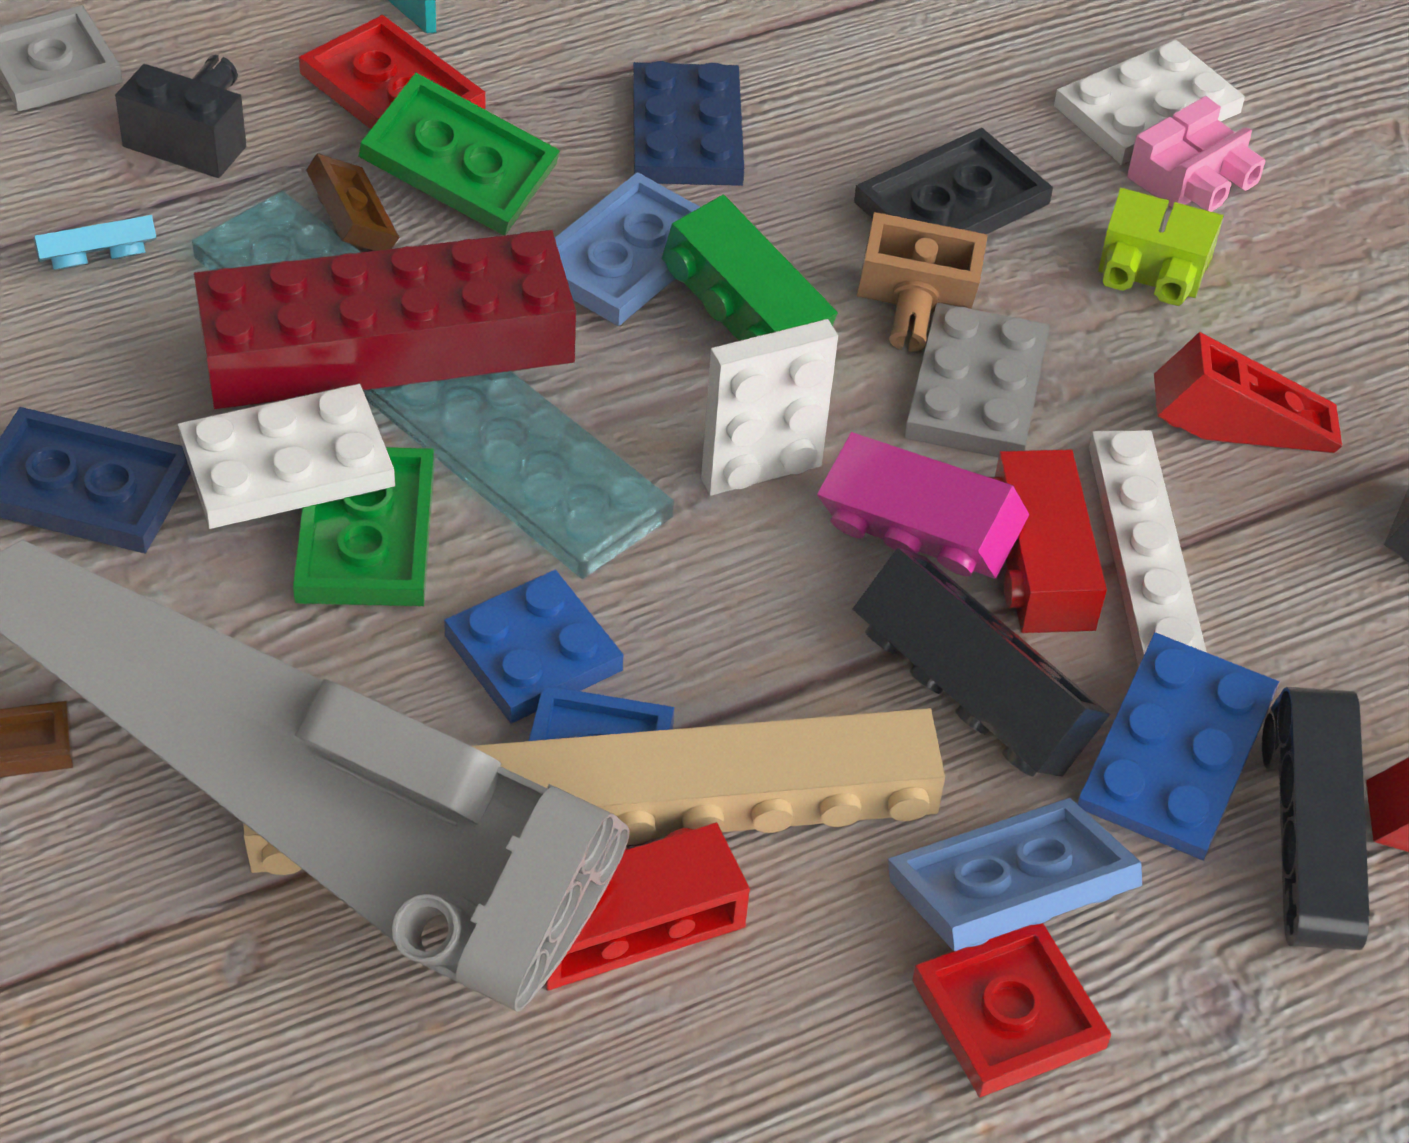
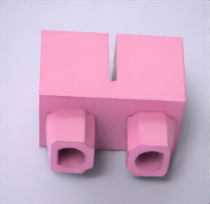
[1127,96,1265,212]

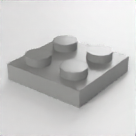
[0,5,123,112]

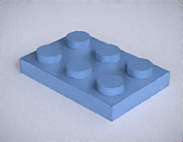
[555,172,700,326]
[888,798,1142,951]

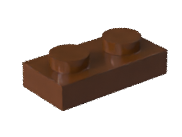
[306,153,400,251]

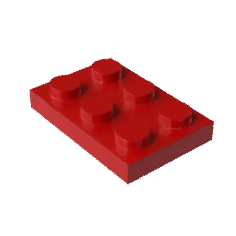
[299,14,486,129]

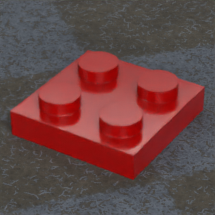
[912,923,1111,1098]

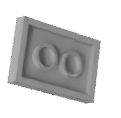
[905,303,1050,457]

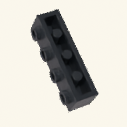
[852,547,1111,777]

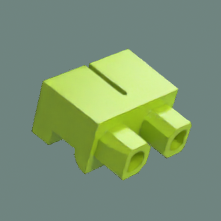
[1098,187,1224,306]

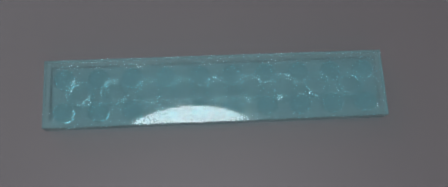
[192,191,674,580]

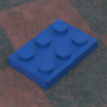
[1078,632,1280,861]

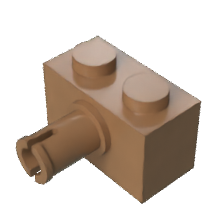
[857,212,988,352]

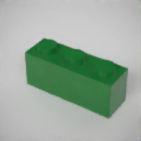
[661,194,838,341]

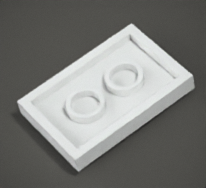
[1054,40,1245,165]
[701,319,838,496]
[178,384,395,529]

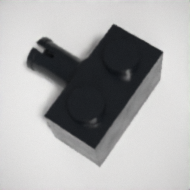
[115,55,247,179]

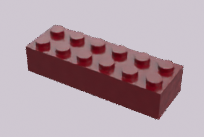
[194,230,576,410]

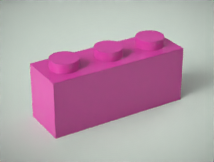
[817,432,1029,579]

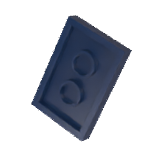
[633,61,745,186]
[0,407,191,554]

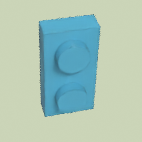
[34,215,157,270]

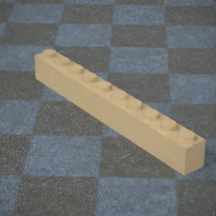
[244,708,945,875]

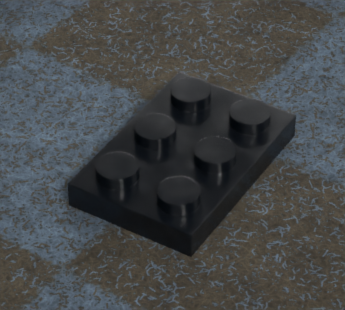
[854,127,1053,234]

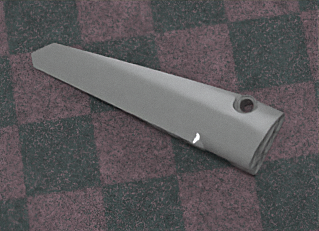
[0,540,630,1012]

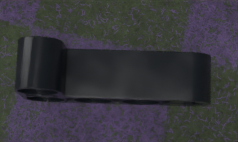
[1261,687,1370,951]

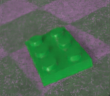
[358,73,560,235]
[293,447,435,606]

